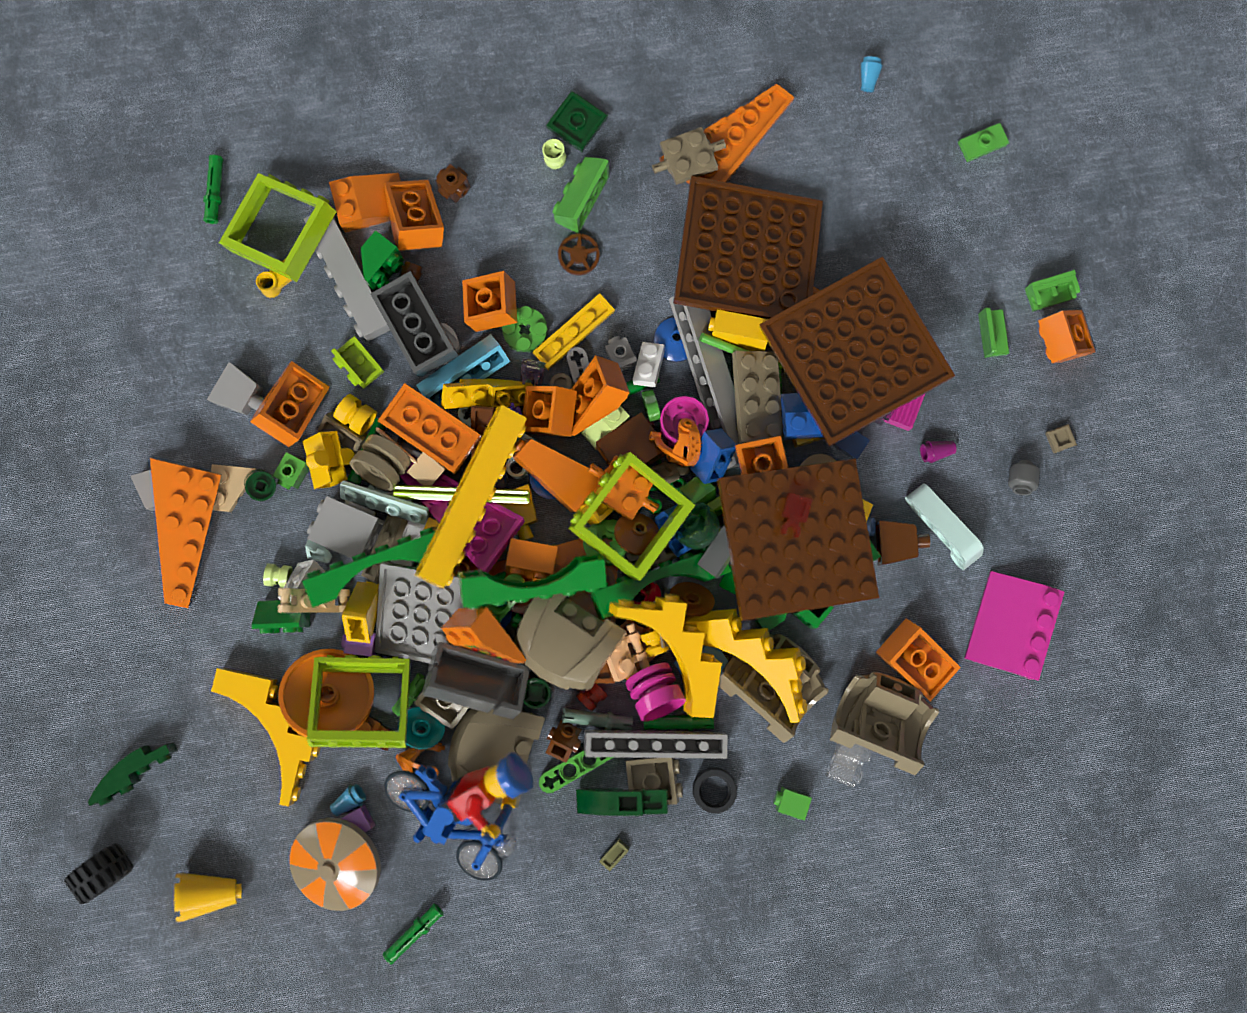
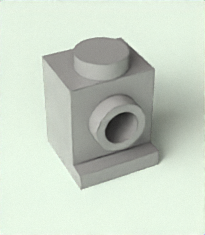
[605,336,637,372]

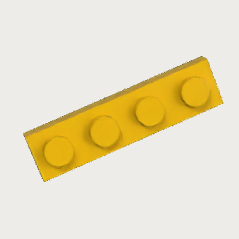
[532,293,615,370]

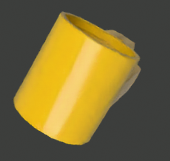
[256,259,292,298]

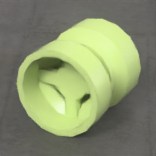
[542,139,566,169]
[263,563,293,588]

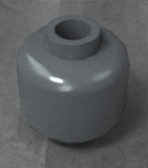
[1008,460,1040,496]

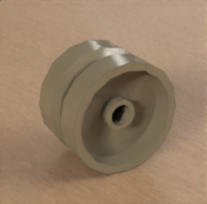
[350,434,411,492]

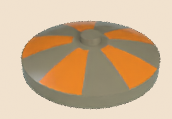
[289,818,381,911]

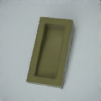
[599,839,630,872]

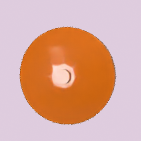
[278,649,375,738]

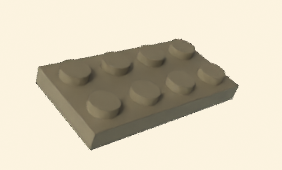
[732,351,784,443]

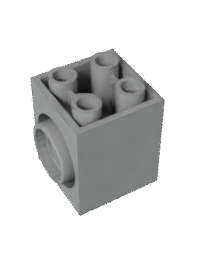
[307,496,385,558]

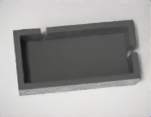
[422,642,530,719]

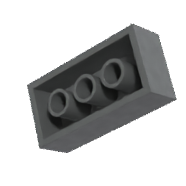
[371,271,459,378]

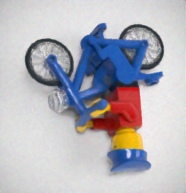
[384,752,534,881]

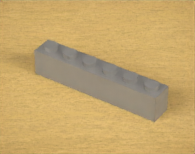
[304,216,390,341]
[584,730,728,759]

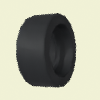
[692,767,737,814]

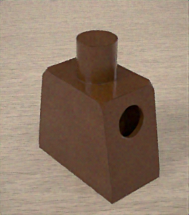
[875,521,930,566]

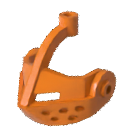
[649,418,701,467]
[396,742,446,784]

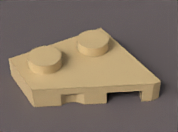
[211,464,255,512]

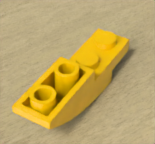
[441,379,533,409]

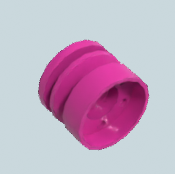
[660,396,709,452]
[625,663,686,722]

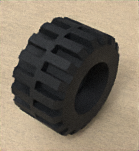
[64,843,134,905]

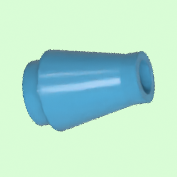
[861,56,883,92]
[330,784,366,816]

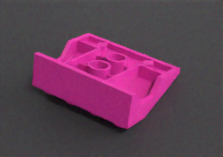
[964,571,1064,681]

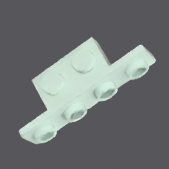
[340,481,429,525]

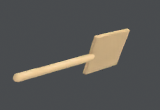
[376,428,445,486]

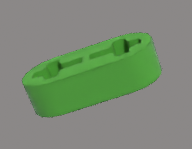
[641,389,661,422]

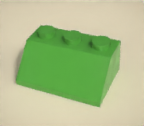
[552,157,609,234]

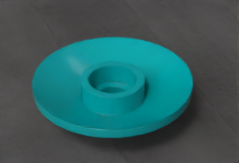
[398,707,445,749]

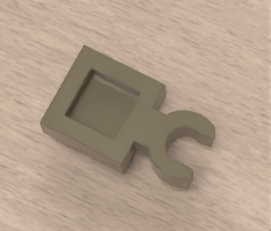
[650,461,690,484]

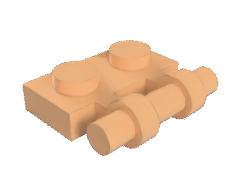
[607,623,650,682]

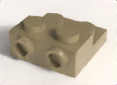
[414,691,468,730]
[626,758,683,805]

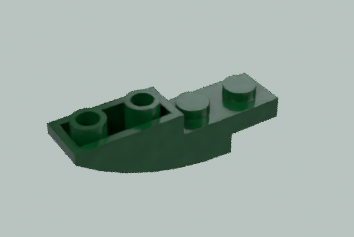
[88,742,178,807]
[576,788,669,816]

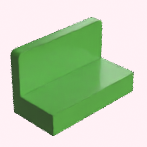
[978,307,1009,358]

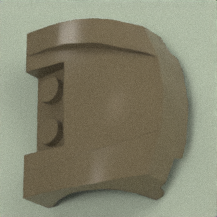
[514,594,626,690]
[718,634,829,743]
[830,672,939,775]
[448,708,545,808]

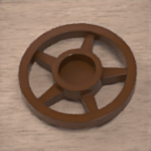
[558,233,600,276]

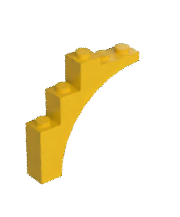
[609,594,722,718]
[684,609,807,723]
[211,668,321,807]

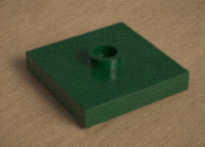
[546,90,608,153]

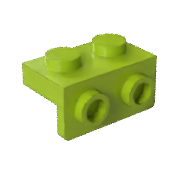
[331,336,384,389]

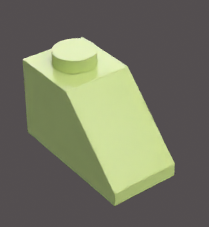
[581,406,630,450]

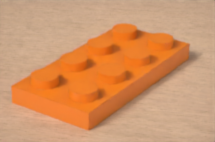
[378,383,481,474]

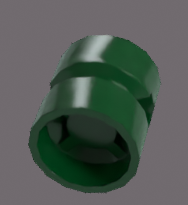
[244,469,276,501]
[523,677,552,709]

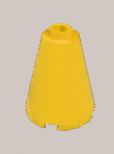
[174,873,242,922]

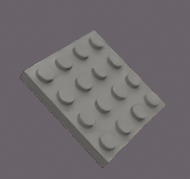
[375,562,467,663]

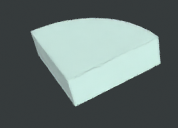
[305,540,332,563]

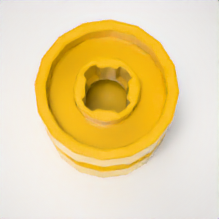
[333,394,377,436]

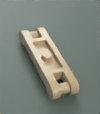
[278,588,350,613]

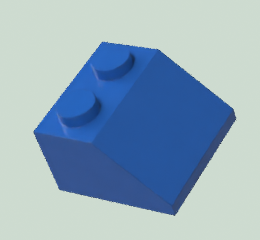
[780,393,824,440]

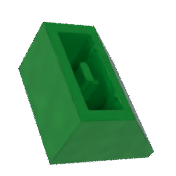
[361,230,404,292]
[252,600,310,634]

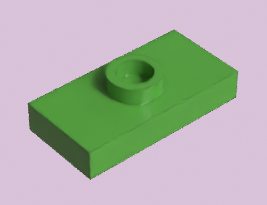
[958,123,1009,162]

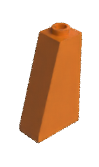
[512,439,599,512]

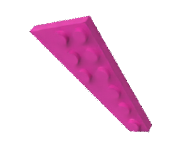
[399,461,525,573]

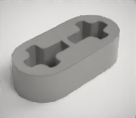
[567,347,589,384]

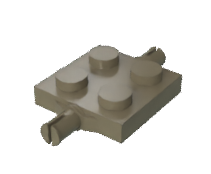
[652,127,726,185]

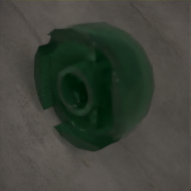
[673,502,720,550]

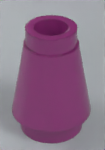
[920,441,956,463]

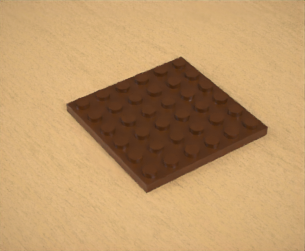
[673,176,823,319]
[759,256,955,446]
[717,459,879,621]

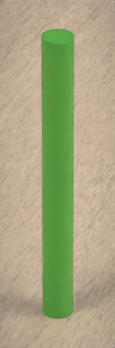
[699,333,782,370]

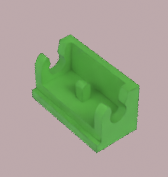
[1025,270,1080,312]

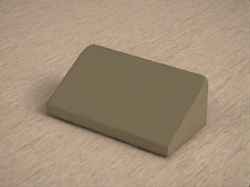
[317,411,368,454]

